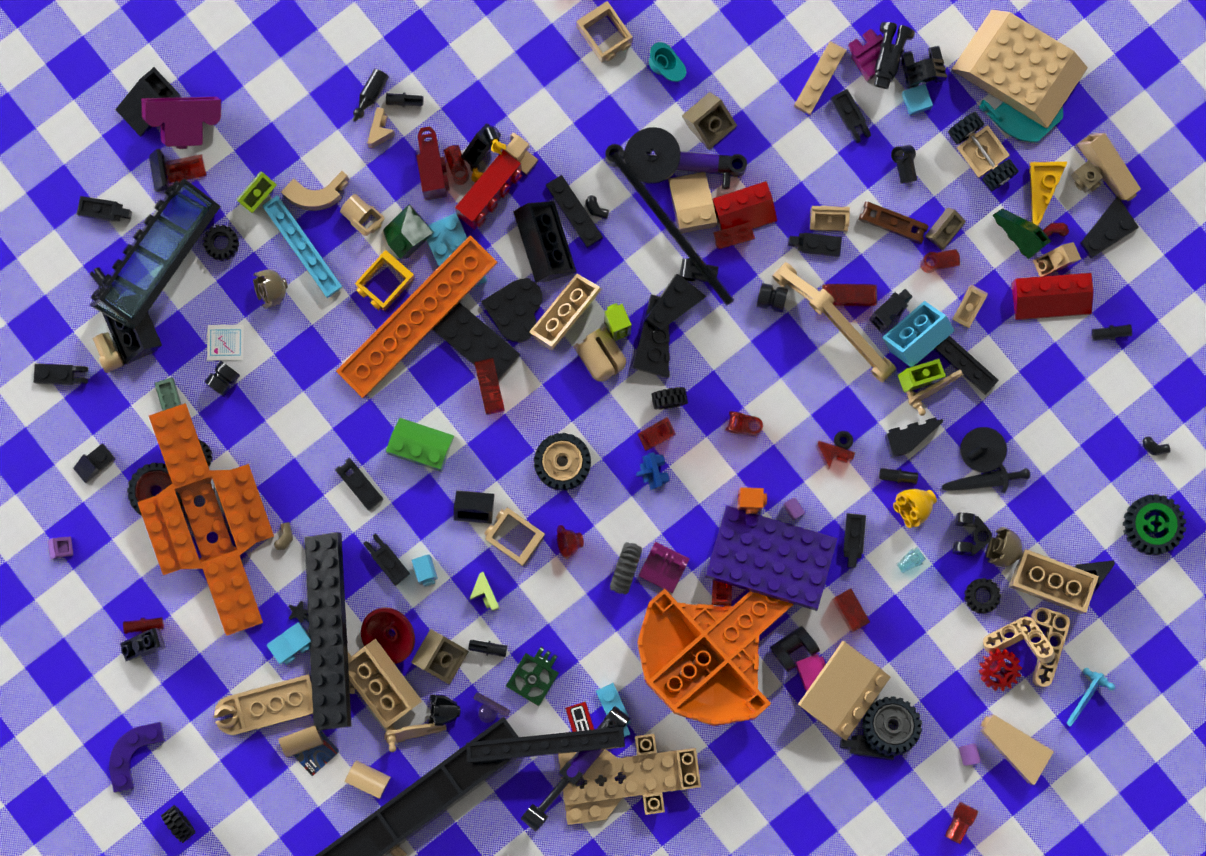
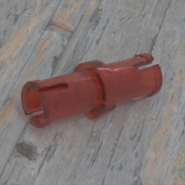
[123,617,164,634]

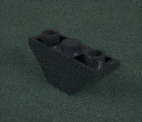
[120,628,166,662]

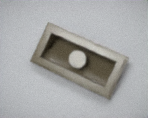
[925,208,966,250]

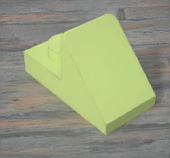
[470,572,499,611]

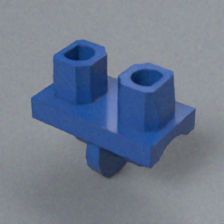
[636,452,670,490]

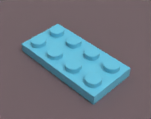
[427,213,487,288]

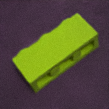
[604,303,632,341]

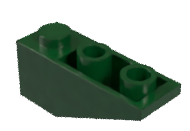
[992,208,1051,259]

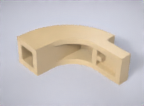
[281,171,349,211]

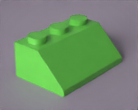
[386,418,454,472]

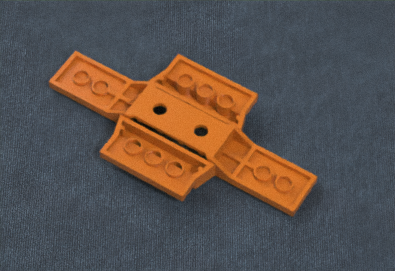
[137,403,274,636]

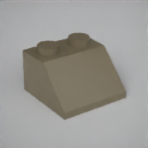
[682,92,737,150]
[411,629,469,685]

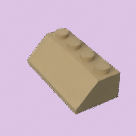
[529,274,602,351]
[1009,549,1099,614]
[348,639,422,729]

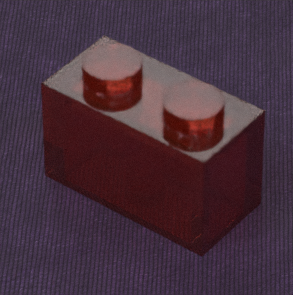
[832,588,870,633]

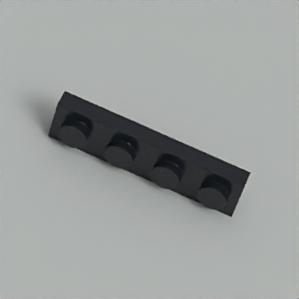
[546,175,603,248]
[934,336,999,395]

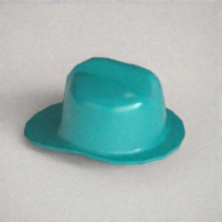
[649,42,686,82]

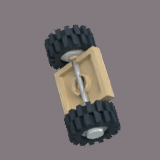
[948,112,1019,191]

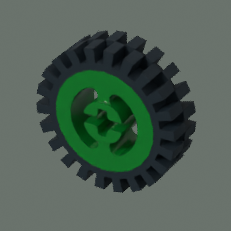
[1123,494,1186,555]

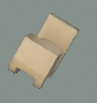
[502,133,538,176]

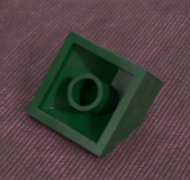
[383,204,434,259]

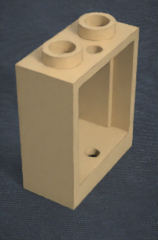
[576,1,633,63]
[484,507,545,566]

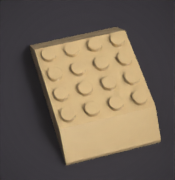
[951,10,1088,129]

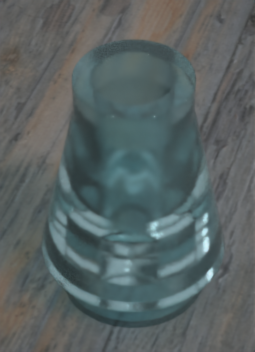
[897,547,926,573]

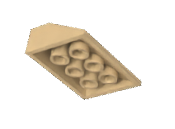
[798,641,891,740]

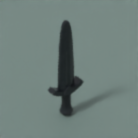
[942,464,1030,493]

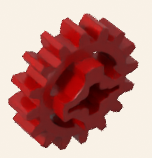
[978,648,1022,691]

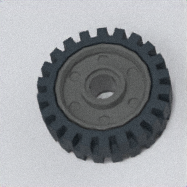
[862,696,922,757]

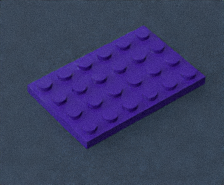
[705,505,838,611]

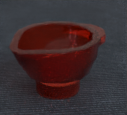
[557,525,584,559]

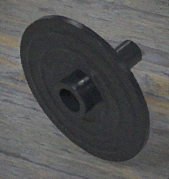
[961,427,1007,472]

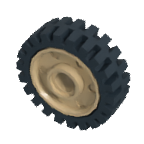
[534,433,591,491]

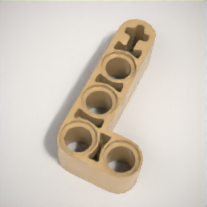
[1031,608,1070,687]

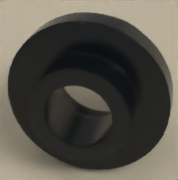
[834,431,853,450]

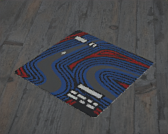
[293,731,339,776]

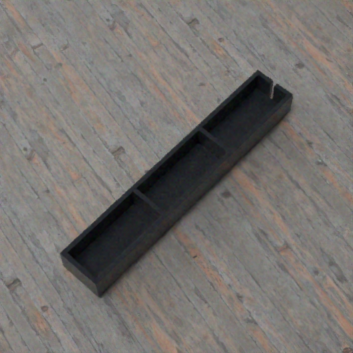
[315,717,518,856]

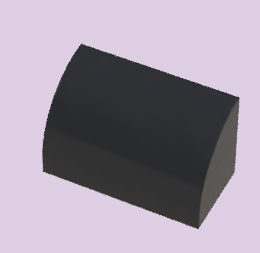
[454,490,495,524]

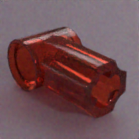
[443,145,469,185]
[920,249,960,273]
[945,802,978,844]

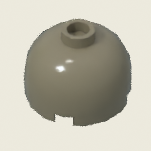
[253,269,288,309]
[986,527,1023,567]

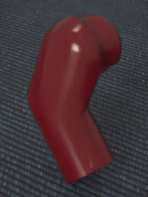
[1043,223,1069,237]

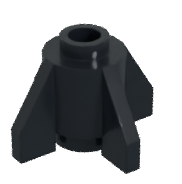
[428,695,460,726]

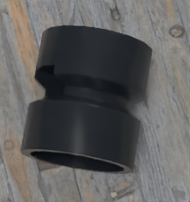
[756,283,788,313]
[204,360,240,397]

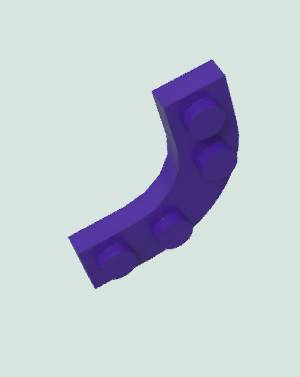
[109,722,165,792]

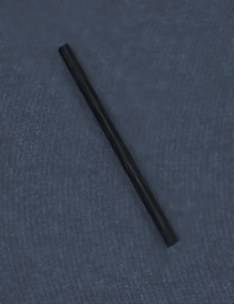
[610,151,734,306]

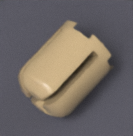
[573,326,626,382]

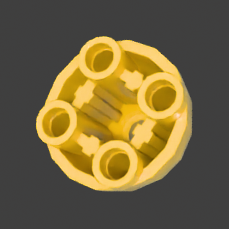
[893,489,937,528]

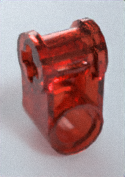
[725,411,763,436]

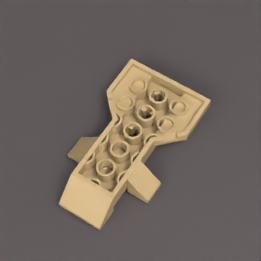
[558,734,701,825]

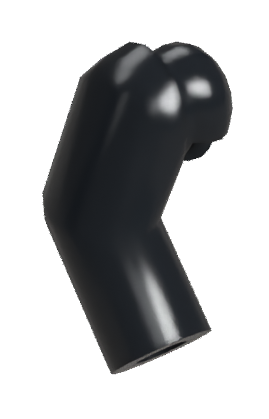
[585,195,609,219]
[1142,436,1170,455]

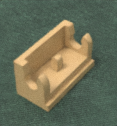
[810,206,850,231]

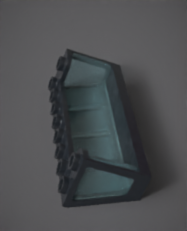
[89,179,221,329]

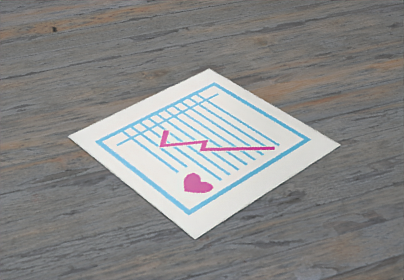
[207,324,244,361]

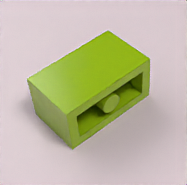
[236,171,277,213]
[897,359,946,393]

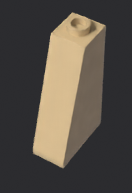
[1076,133,1141,201]
[980,714,1054,785]

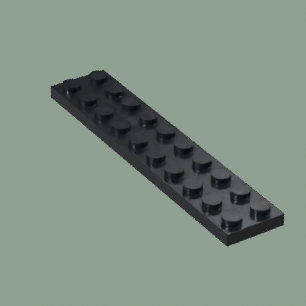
[305,532,352,731]

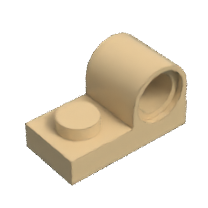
[952,285,988,328]

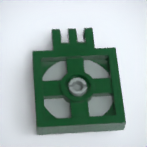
[506,646,559,706]

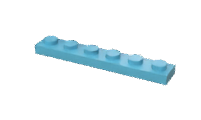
[262,195,343,298]

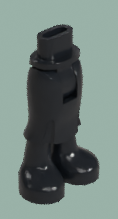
[874,22,915,89]

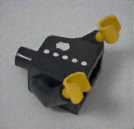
[461,123,506,182]

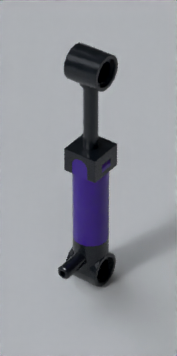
[605,144,747,189]
[521,706,631,832]

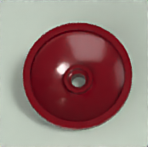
[361,607,415,664]

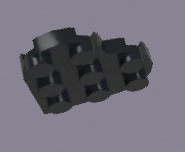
[481,278,542,343]

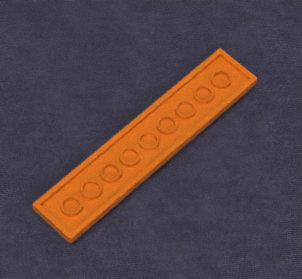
[336,235,498,399]

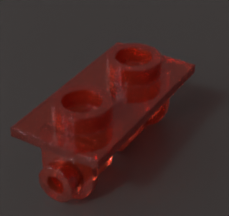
[713,222,755,249]

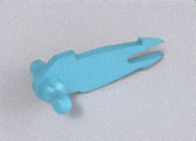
[1067,668,1115,727]

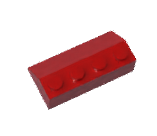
[1012,273,1093,320]

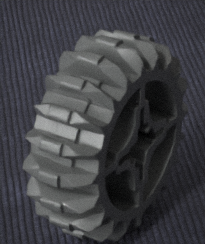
[610,542,642,595]

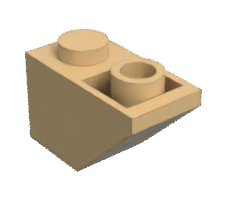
[1033,242,1081,277]

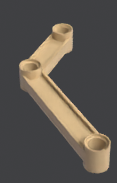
[772,262,896,383]

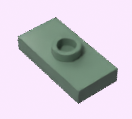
[154,377,181,411]

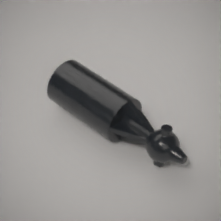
[353,68,389,122]

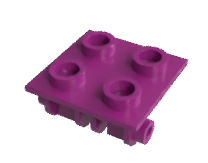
[639,542,690,593]

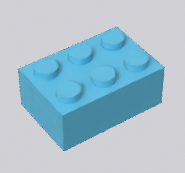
[882,301,955,367]

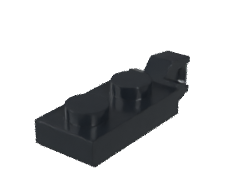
[77,196,132,222]
[788,233,842,257]
[843,513,866,568]
[840,735,894,761]

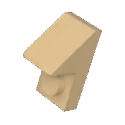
[367,107,395,149]

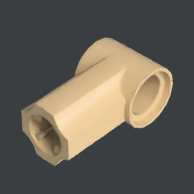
[93,332,124,373]

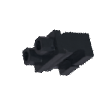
[869,289,913,334]

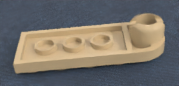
[214,674,313,735]

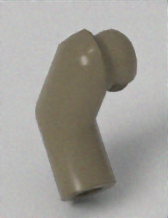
[274,522,293,550]

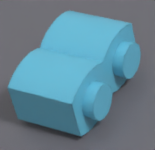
[411,554,438,587]
[267,622,311,665]

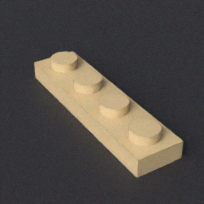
[794,41,846,115]

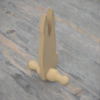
[906,370,963,416]
[384,722,447,752]

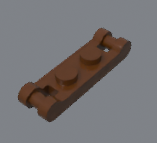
[858,201,929,244]

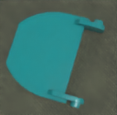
[979,100,1063,142]

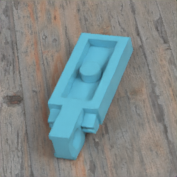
[596,683,631,737]

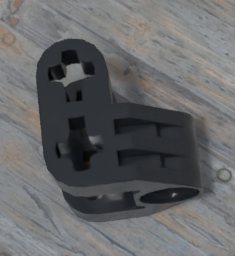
[901,46,947,88]
[953,512,992,556]

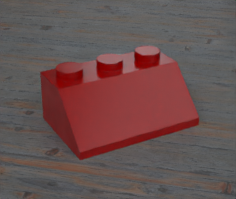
[712,181,777,239]

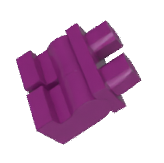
[848,29,883,81]

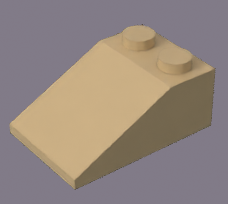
[668,172,717,233]

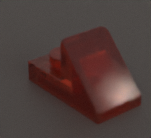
[638,417,676,451]
[816,441,855,470]
[711,580,732,606]

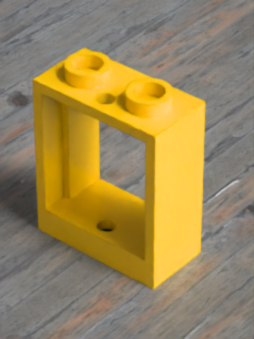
[355,250,415,311]

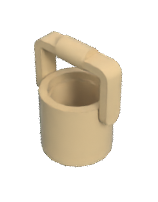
[340,194,385,236]

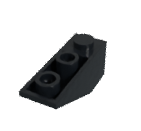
[885,417,943,458]

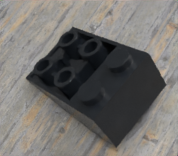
[115,67,181,137]

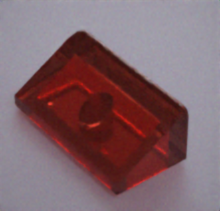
[165,154,207,183]

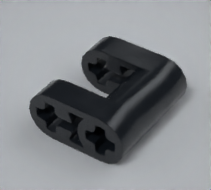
[770,626,820,672]

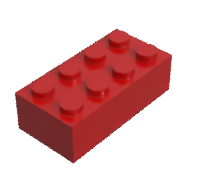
[455,149,523,230]

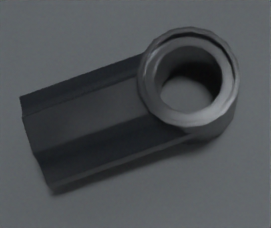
[891,145,917,184]
[679,258,719,282]

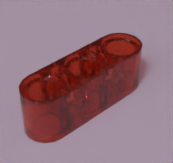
[822,284,877,306]
[474,358,505,415]

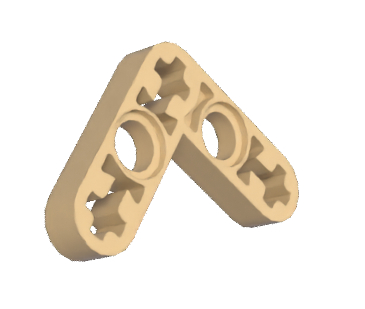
[983,617,1055,663]

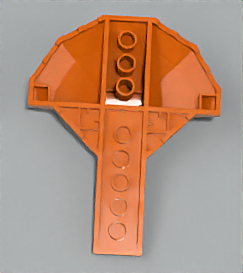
[637,589,794,726]

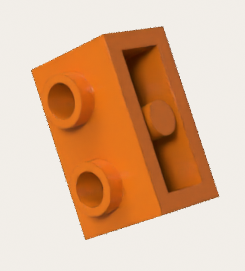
[738,487,767,514]

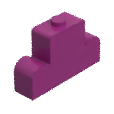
[141,96,221,149]

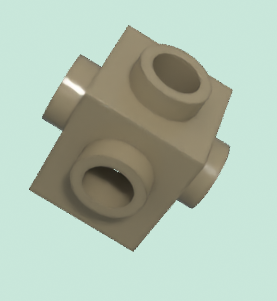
[1071,160,1104,193]

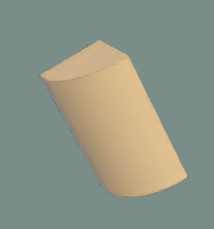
[278,725,324,757]
[344,760,391,799]

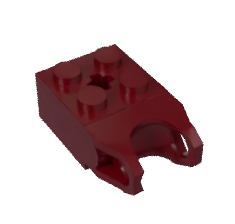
[416,126,450,200]

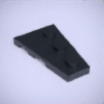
[1080,196,1139,259]

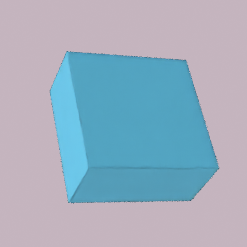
[902,84,933,116]

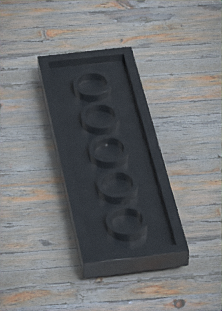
[432,302,520,384]

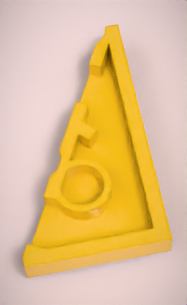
[1029,162,1067,226]

